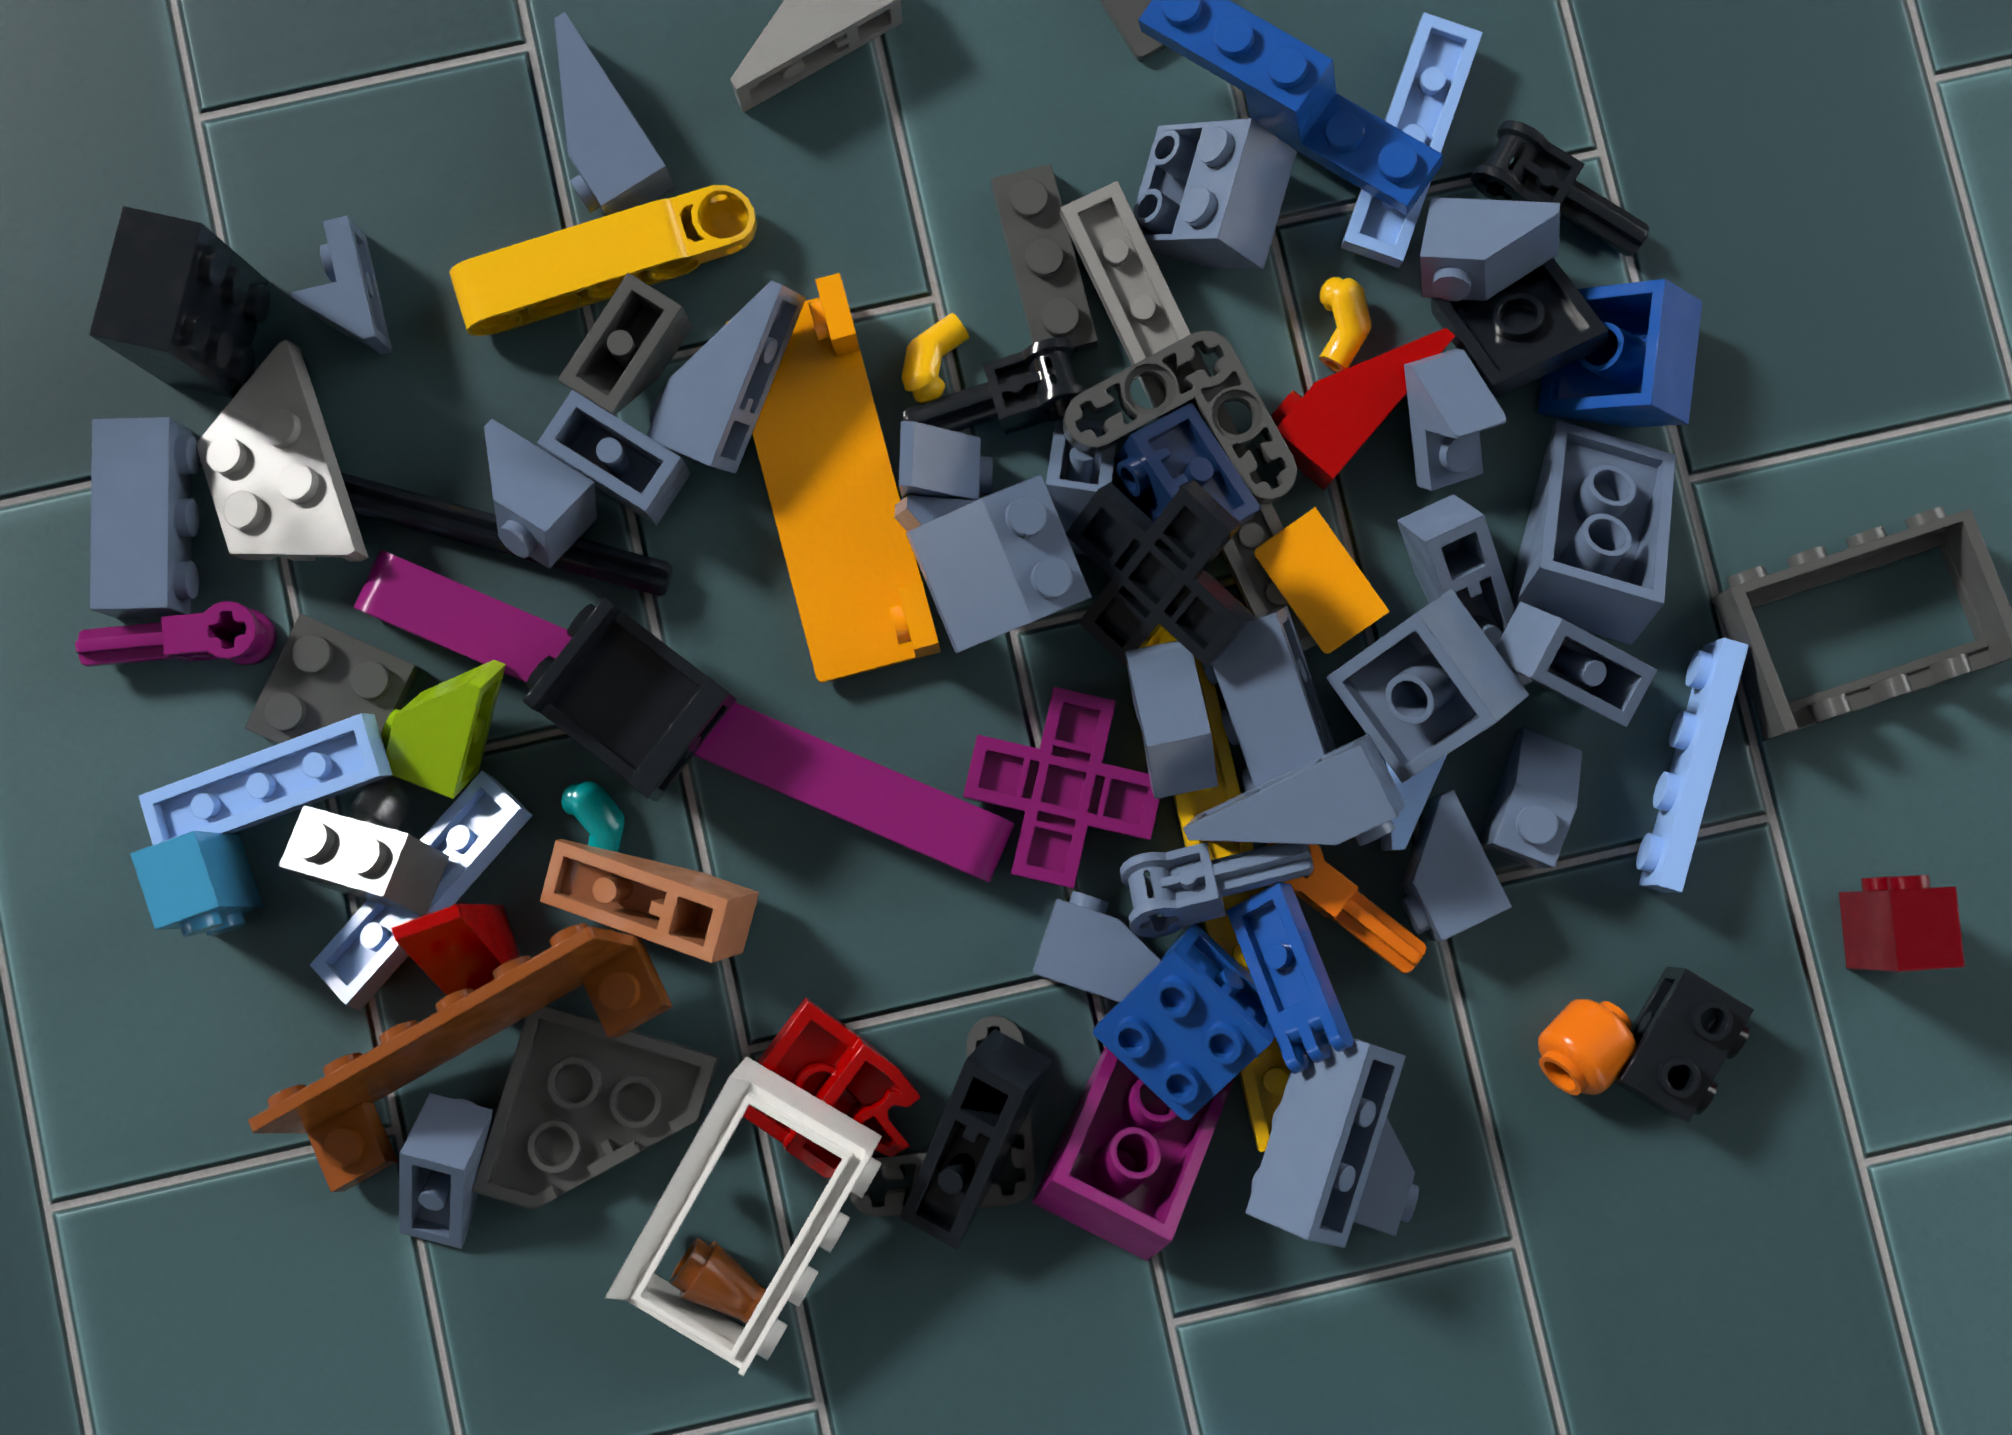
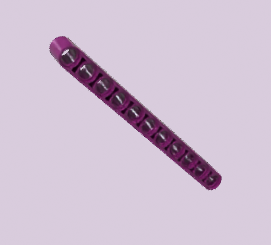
[353,550,1015,883]

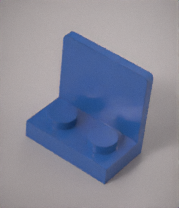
[1093,924,1275,1120]

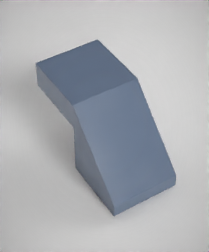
[1125,640,1218,799]

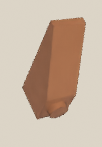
[540,839,759,963]

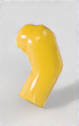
[1319,277,1372,372]
[901,312,970,404]

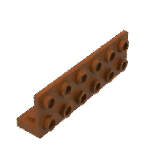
[248,923,673,1192]

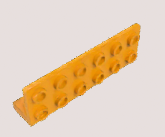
[726,273,941,683]

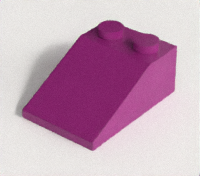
[1032,1047,1235,1261]

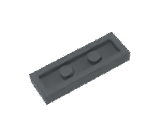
[991,164,1098,360]

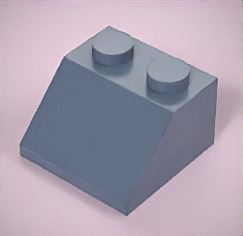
[906,475,1092,653]
[1326,589,1529,783]

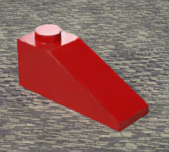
[1271,327,1455,490]
[391,904,521,996]

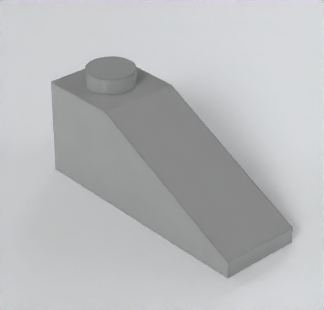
[730,0,903,112]

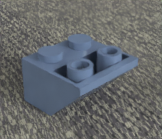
[1133,118,1297,270]

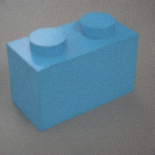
[130,831,264,937]

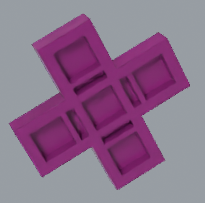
[963,687,1160,888]

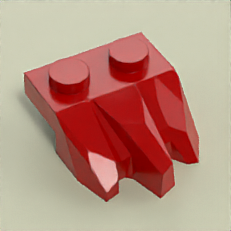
[743,997,921,1178]

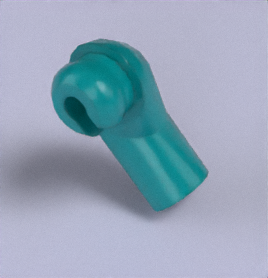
[561,781,625,852]

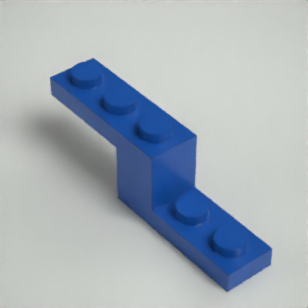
[1138,0,1443,215]

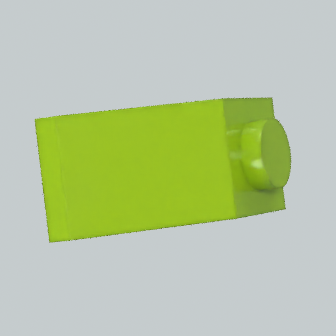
[381,660,506,799]

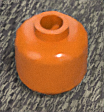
[1538,999,1637,1096]

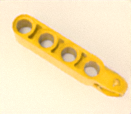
[449,185,757,336]

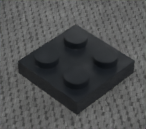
[1431,258,1608,399]

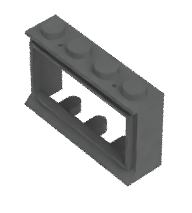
[1711,506,2012,742]

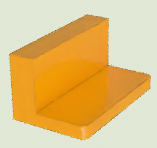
[1254,507,1390,654]

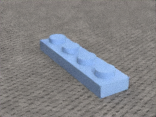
[1340,12,1483,268]
[1636,638,1749,893]
[138,713,392,845]
[310,770,533,1010]

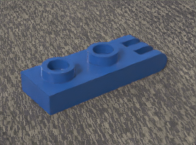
[1226,882,1354,1074]

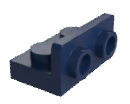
[1114,402,1262,524]

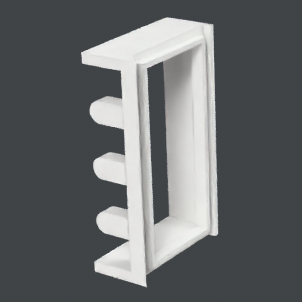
[605,1056,882,1376]

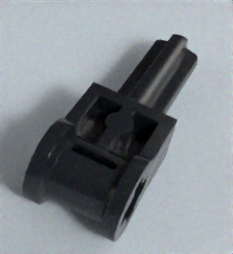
[1471,120,1649,257]
[903,338,1087,434]

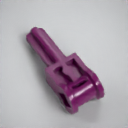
[75,601,277,667]

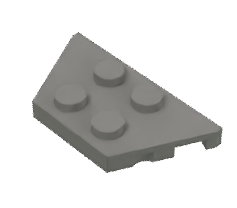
[196,340,369,562]

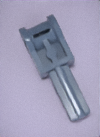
[1120,842,1314,938]

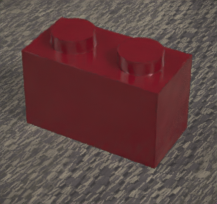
[1839,874,1965,972]

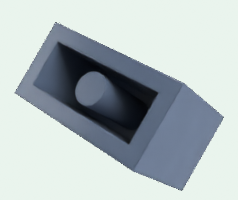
[537,390,691,526]
[1495,601,1657,727]

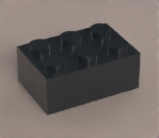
[89,206,270,398]

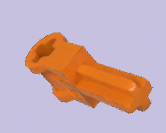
[1264,843,1426,974]

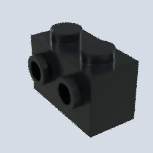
[1614,967,1754,1122]

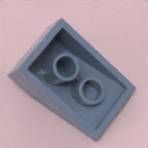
[1512,420,1676,645]

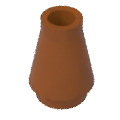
[669,1238,767,1324]

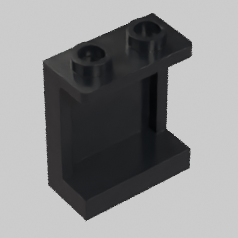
[523,598,737,802]

